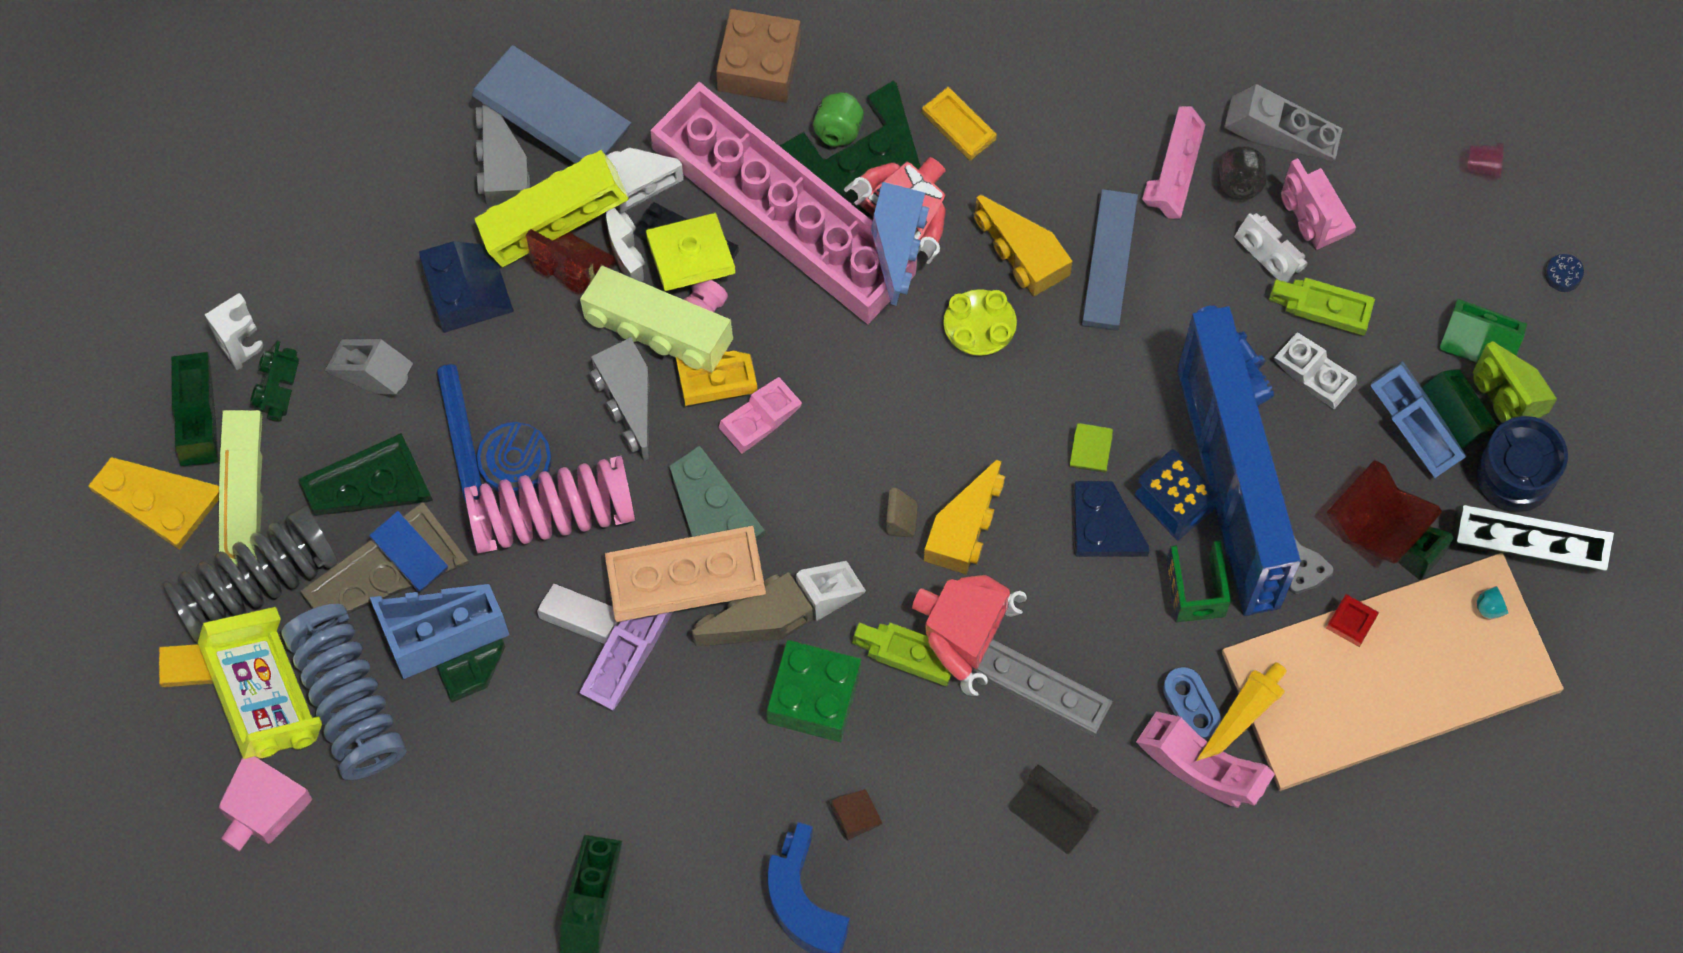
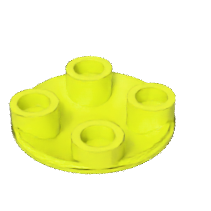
[944,289,1017,356]

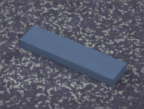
[1082,189,1138,331]

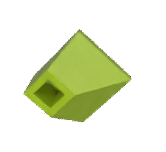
[1473,341,1557,423]

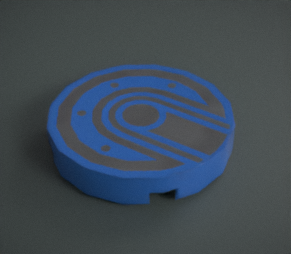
[477,422,552,496]

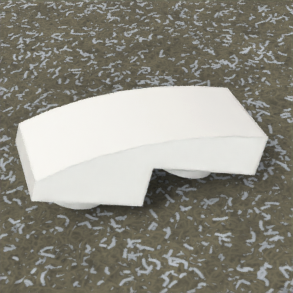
[606,207,645,282]
[1274,332,1357,409]

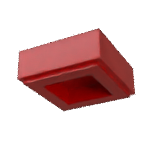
[1326,594,1379,647]

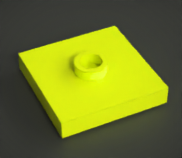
[646,213,736,291]

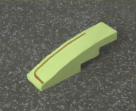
[219,410,263,567]

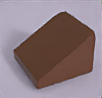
[831,789,882,840]

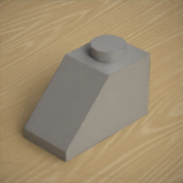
[325,339,413,394]

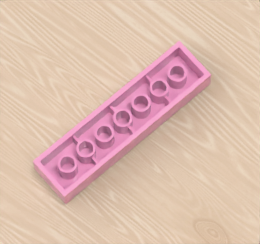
[650,82,917,324]

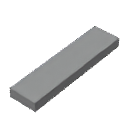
[971,639,1113,737]

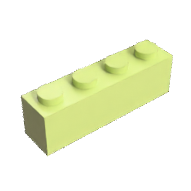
[580,266,733,373]

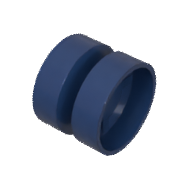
[1477,416,1568,512]

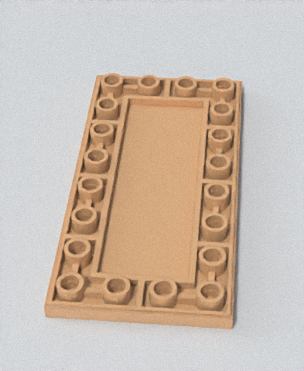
[1222,553,1564,791]

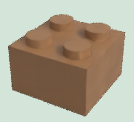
[716,9,801,103]

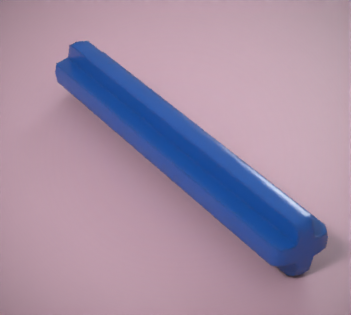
[437,364,482,502]

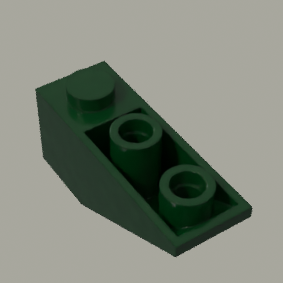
[560,835,622,953]

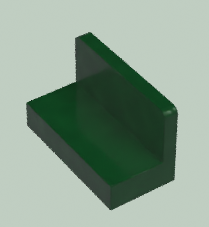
[1422,369,1498,450]

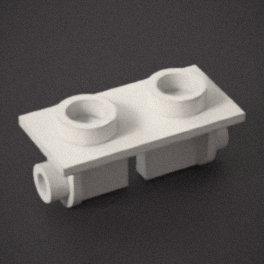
[1234,213,1308,282]

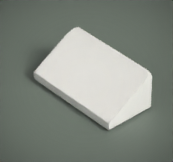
[537,584,619,644]

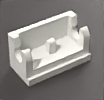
[205,293,263,370]

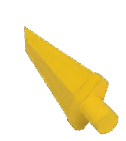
[1196,662,1287,761]

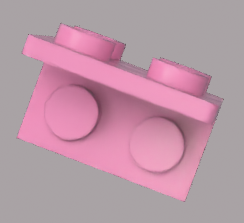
[1281,158,1356,250]

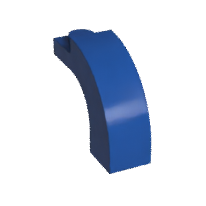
[768,822,850,953]

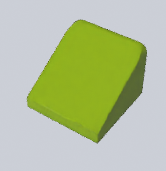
[1069,423,1113,473]

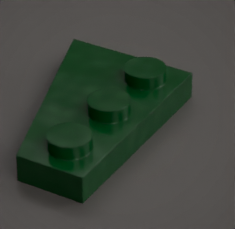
[299,433,433,515]

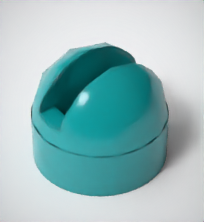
[1477,586,1509,619]

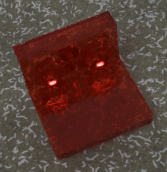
[526,229,616,294]
[1326,460,1442,563]

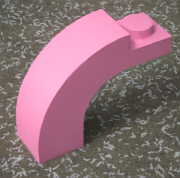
[1136,711,1275,808]

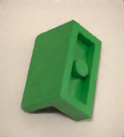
[1440,298,1527,363]

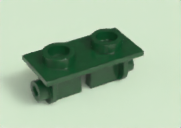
[250,341,299,422]

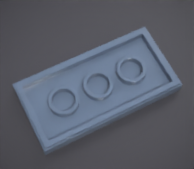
[472,45,631,163]

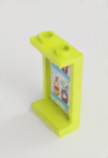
[197,607,322,759]

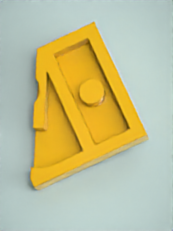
[675,350,758,406]

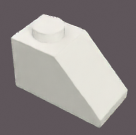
[607,148,683,213]

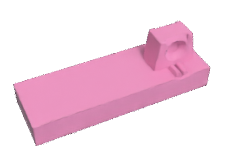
[1142,106,1206,219]

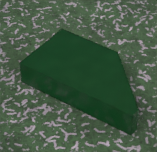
[437,639,505,703]

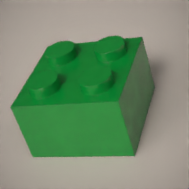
[767,640,861,743]

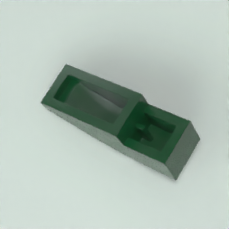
[171,352,218,466]

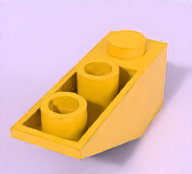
[973,195,1073,297]
[924,460,1006,575]

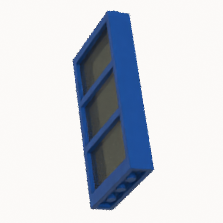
[1177,305,1301,616]

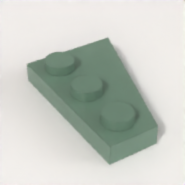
[669,446,765,541]

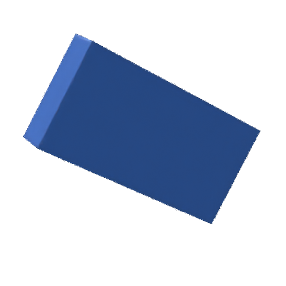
[369,511,448,593]

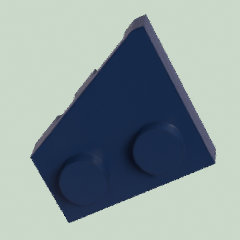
[1074,481,1149,557]

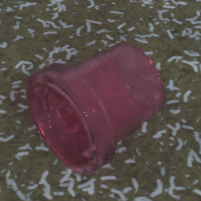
[1468,143,1504,179]

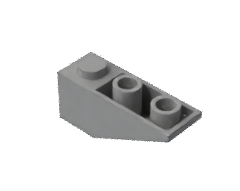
[1224,84,1343,161]
[476,103,530,207]
[589,337,650,461]

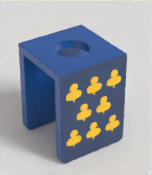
[1135,449,1219,541]

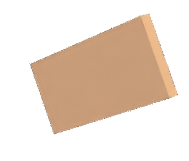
[605,526,766,622]

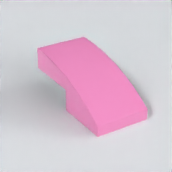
[718,377,802,454]

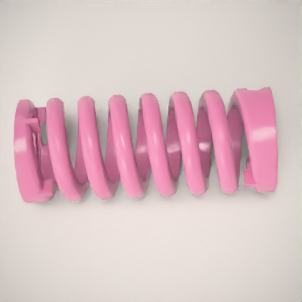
[464,456,635,554]

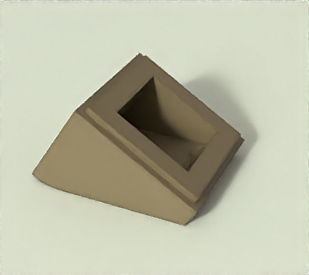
[886,488,918,537]

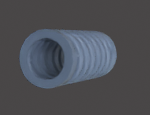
[281,604,407,780]

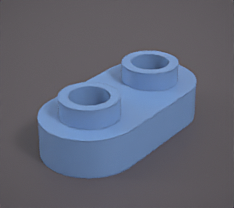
[1163,667,1221,741]

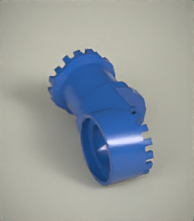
[1237,331,1274,406]

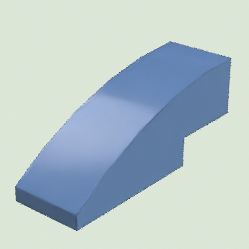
[1370,360,1466,478]

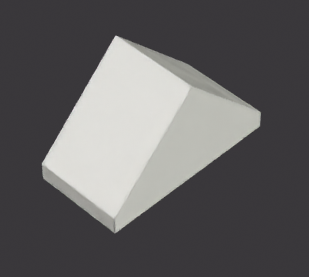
[796,561,866,622]

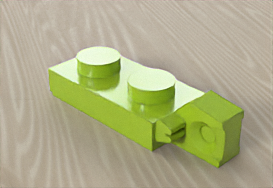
[1269,277,1375,336]
[852,623,952,687]

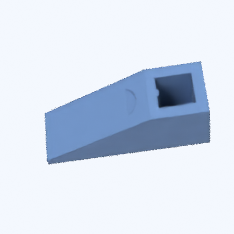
[871,182,929,306]

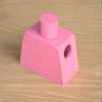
[219,757,312,852]

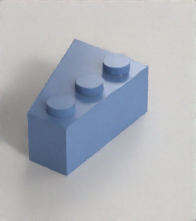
[370,584,509,679]

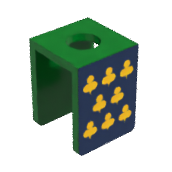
[1166,541,1231,623]

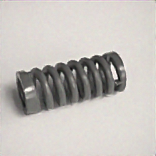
[162,505,338,643]

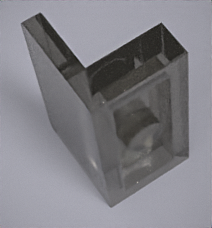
[1009,764,1099,854]

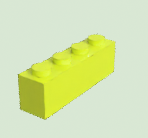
[474,150,629,268]

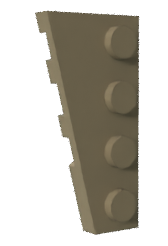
[301,502,468,623]

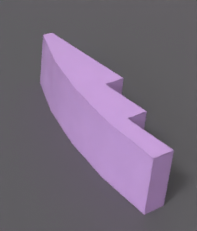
[579,611,674,711]

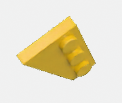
[88,457,219,550]

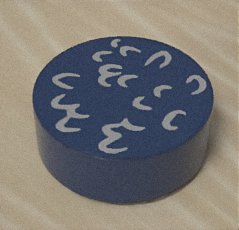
[1545,254,1584,292]

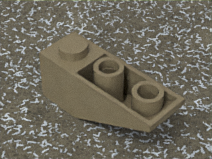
[692,572,813,646]

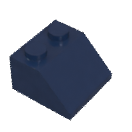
[419,241,514,333]

